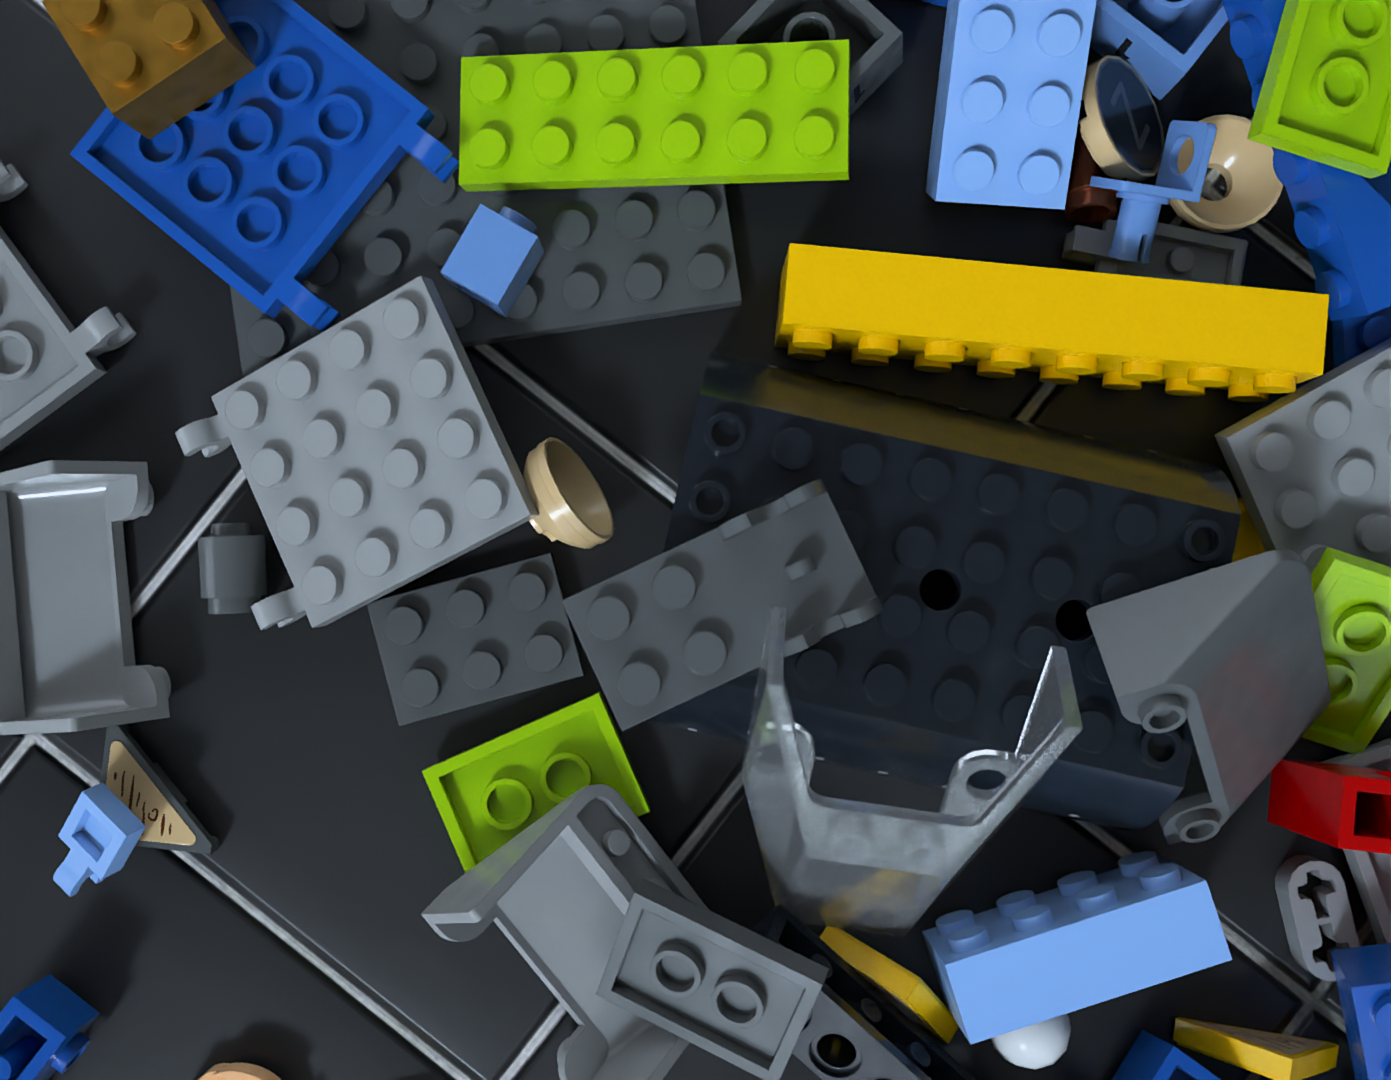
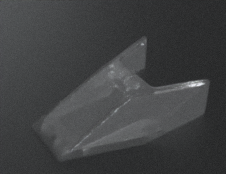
[741,606,1083,937]

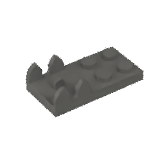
[562,478,884,731]

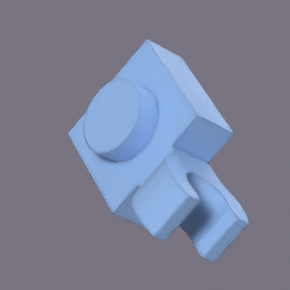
[53,782,146,897]

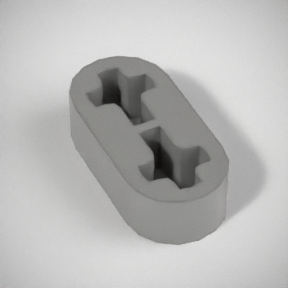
[1275,855,1360,981]

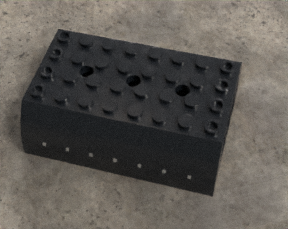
[643,351,1241,831]

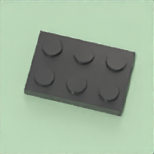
[367,553,585,726]
[596,878,829,1080]

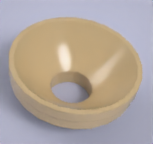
[1169,114,1283,233]
[523,437,614,549]

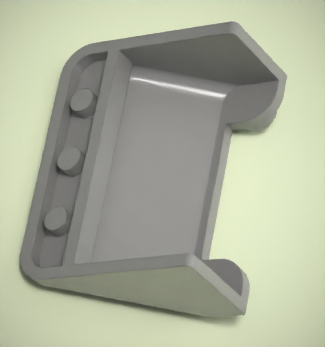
[0,460,171,735]
[421,784,709,1080]

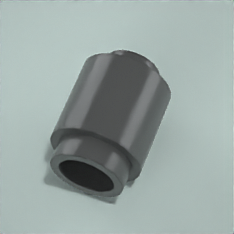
[198,522,268,614]

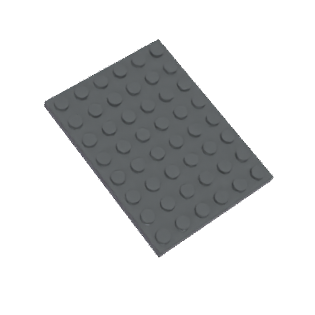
[230,0,742,377]

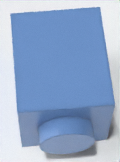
[440,203,545,318]

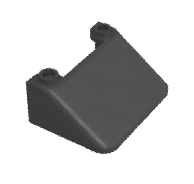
[1086,550,1331,845]

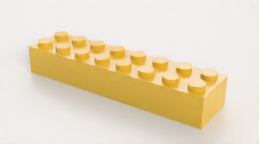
[774,243,1329,402]

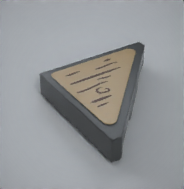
[100,724,219,854]

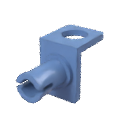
[1089,120,1217,263]

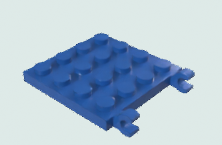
[70,0,459,332]

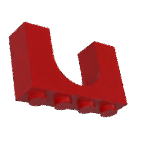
[1267,758,1391,854]

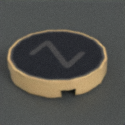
[1079,55,1165,183]

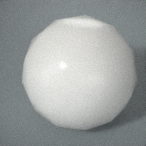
[991,1014,1071,1070]

